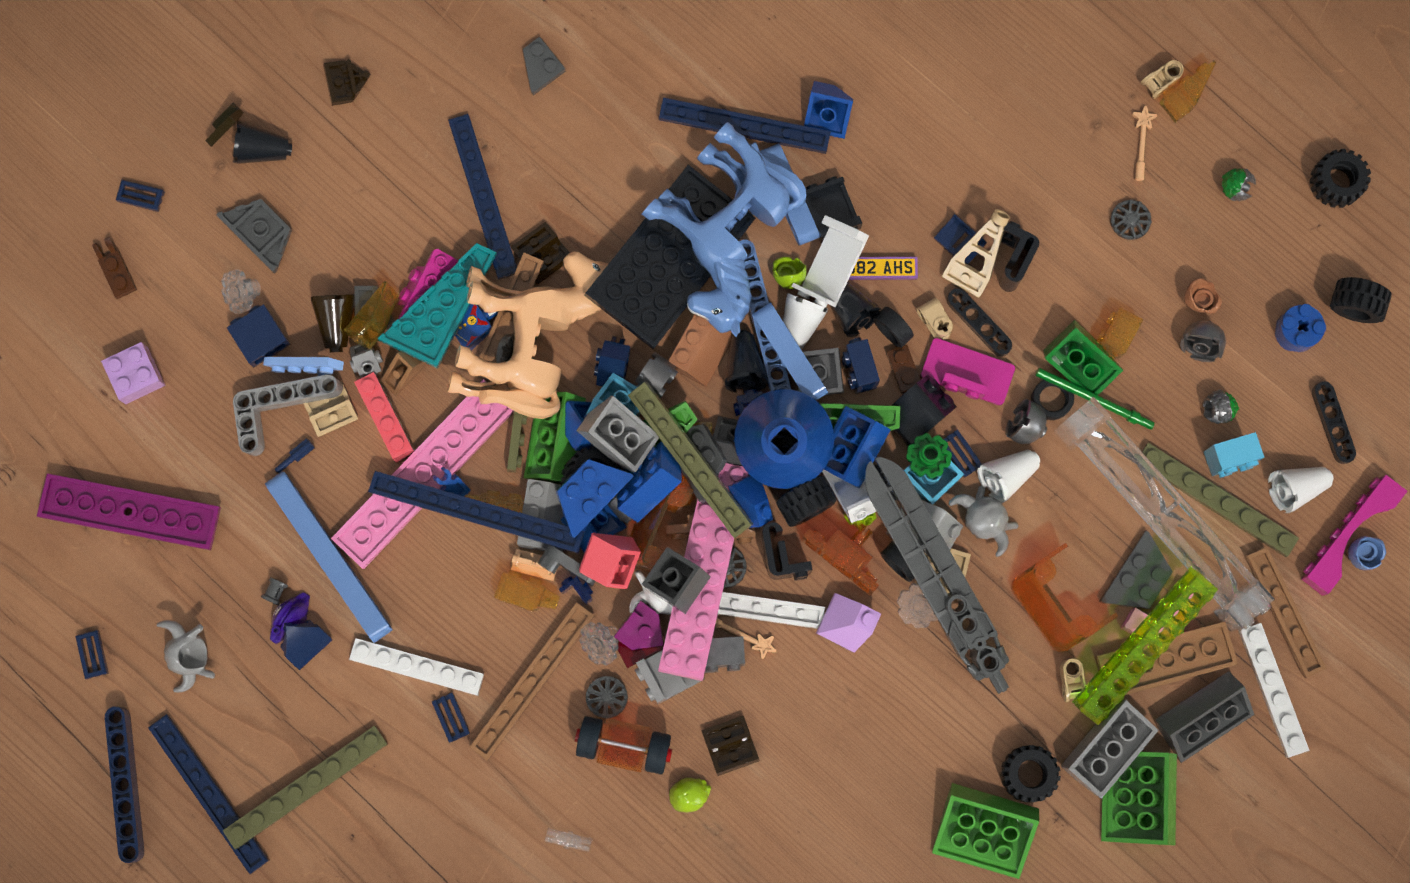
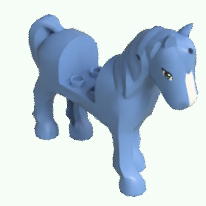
[641,122,806,337]

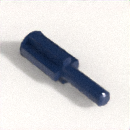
[275,438,315,473]

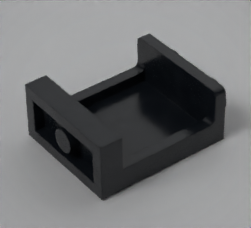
[805,176,862,243]

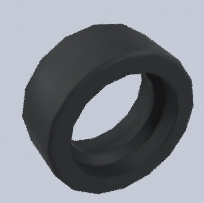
[873,307,914,348]
[1031,379,1074,420]
[880,541,914,582]

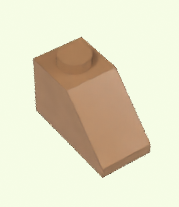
[380,351,425,396]

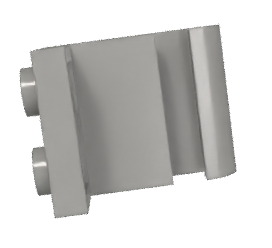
[886,500,963,556]
[635,650,705,704]

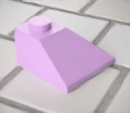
[816,593,881,653]

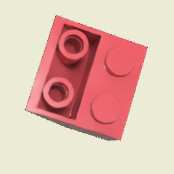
[579,533,641,589]

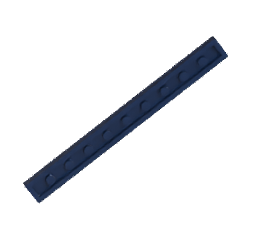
[368,471,585,553]

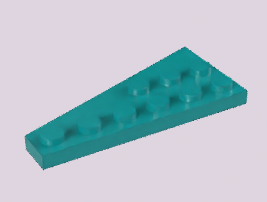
[378,243,497,369]

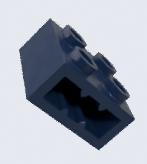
[227,304,291,368]
[841,338,880,394]

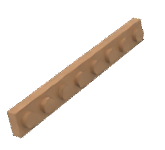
[469,602,594,761]

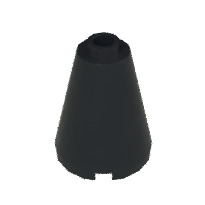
[233,121,293,164]
[832,282,881,337]
[725,330,769,393]

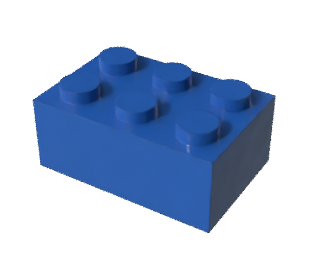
[617,442,682,523]

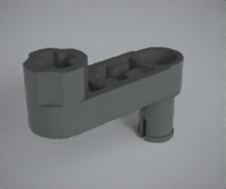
[537,545,596,586]

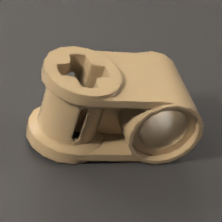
[1141,60,1184,99]
[916,297,953,341]
[1059,659,1088,703]

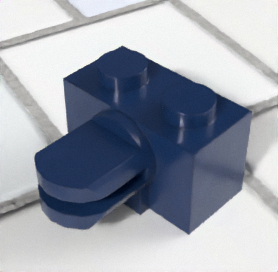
[594,336,630,387]

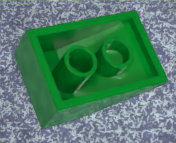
[1043,320,1123,395]

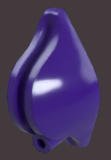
[270,592,310,644]

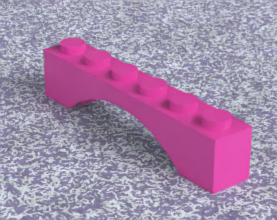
[1301,475,1407,596]

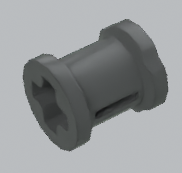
[261,577,288,605]

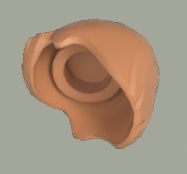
[1184,278,1222,314]

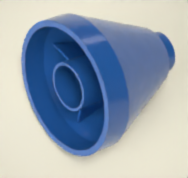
[734,389,834,489]

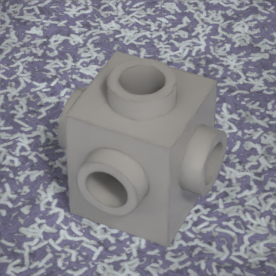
[350,340,383,378]

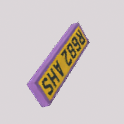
[849,257,918,280]

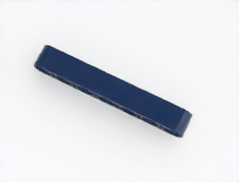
[104,707,144,863]

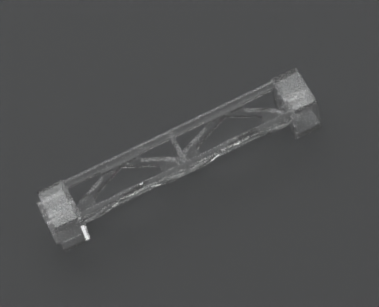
[1053,396,1275,632]

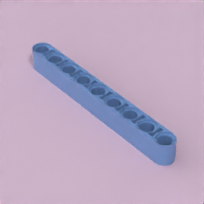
[739,240,791,428]
[265,471,393,643]

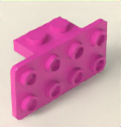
[398,249,458,319]
[921,338,1015,406]

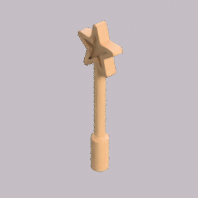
[1132,106,1157,181]
[715,618,776,659]

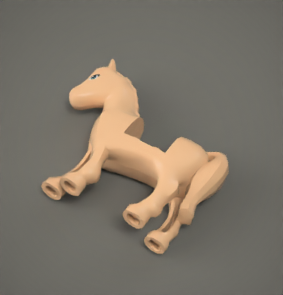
[447,251,608,419]

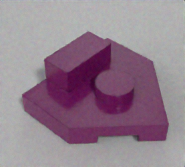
[614,600,663,650]

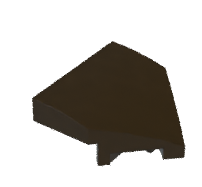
[323,59,371,106]
[205,102,244,147]

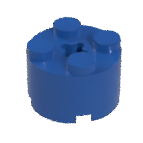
[1275,304,1326,352]

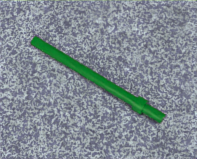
[1035,368,1155,430]

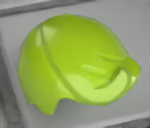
[772,257,806,289]
[669,778,711,813]

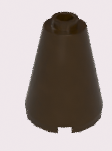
[311,294,355,353]

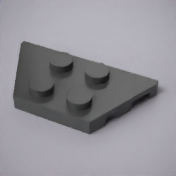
[216,199,292,274]
[681,424,727,503]
[1099,531,1173,609]

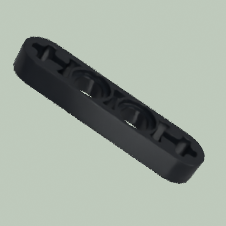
[947,288,1012,357]
[1312,381,1356,464]

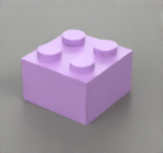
[101,342,166,404]

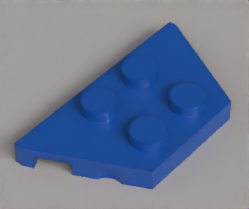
[556,459,634,538]

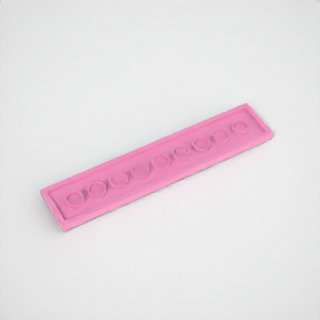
[331,379,514,569]
[658,463,749,681]

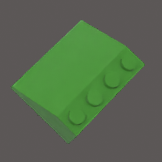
[1101,752,1177,845]
[932,783,1039,879]

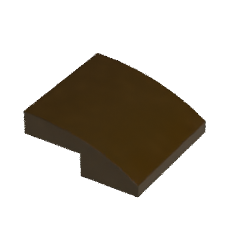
[511,222,570,284]
[701,715,760,776]

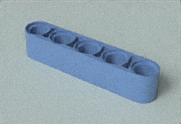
[760,143,820,246]
[752,302,829,401]

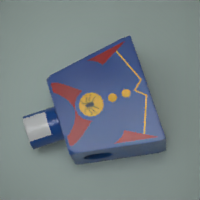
[455,304,498,351]

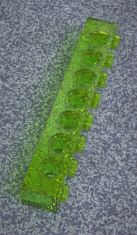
[1072,567,1218,725]

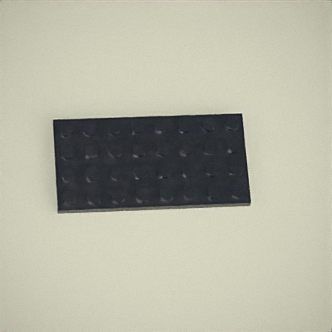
[584,165,756,349]

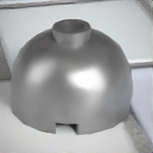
[1180,321,1226,362]
[1005,399,1047,444]

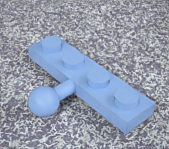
[263,357,344,376]

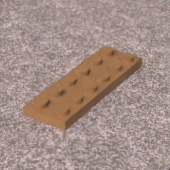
[1096,622,1238,700]

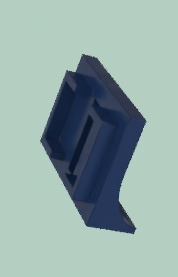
[934,214,987,264]

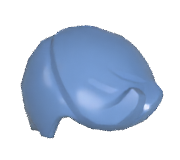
[1348,536,1386,571]

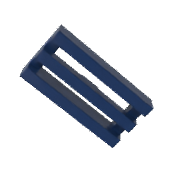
[116,180,165,212]
[943,429,982,478]
[75,630,109,679]
[432,693,471,743]

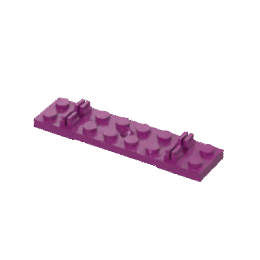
[37,474,221,551]

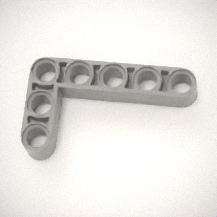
[233,375,343,456]

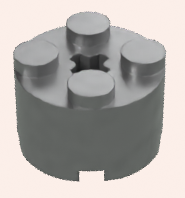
[633,352,678,398]

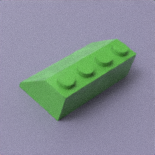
[524,392,586,484]

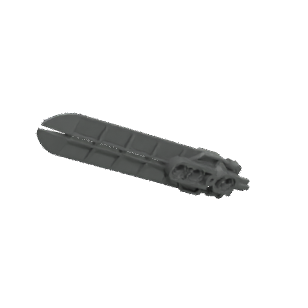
[865,457,1009,694]

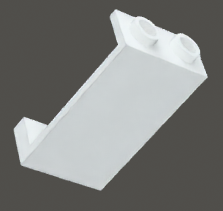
[791,215,869,308]
[822,470,877,523]

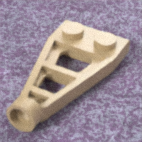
[942,209,1010,298]

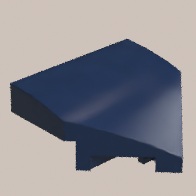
[280,620,333,670]

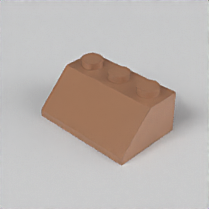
[669,314,733,387]

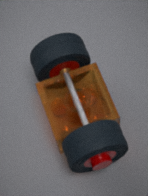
[575,716,673,775]

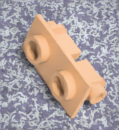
[511,549,557,581]

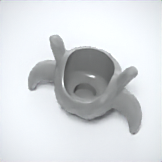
[948,486,1018,557]
[157,620,215,693]

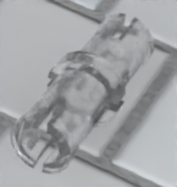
[545,828,592,852]

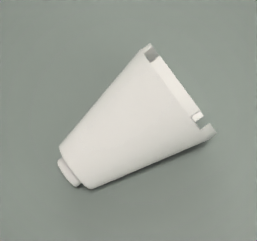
[783,293,828,350]
[977,450,1040,503]
[1268,467,1333,514]

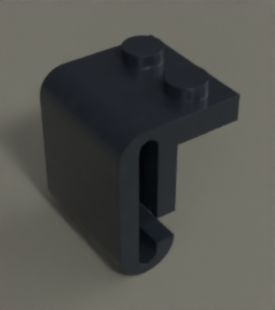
[999,221,1039,292]
[891,375,957,446]
[761,522,813,581]

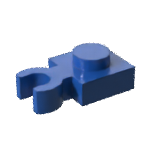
[432,467,471,497]

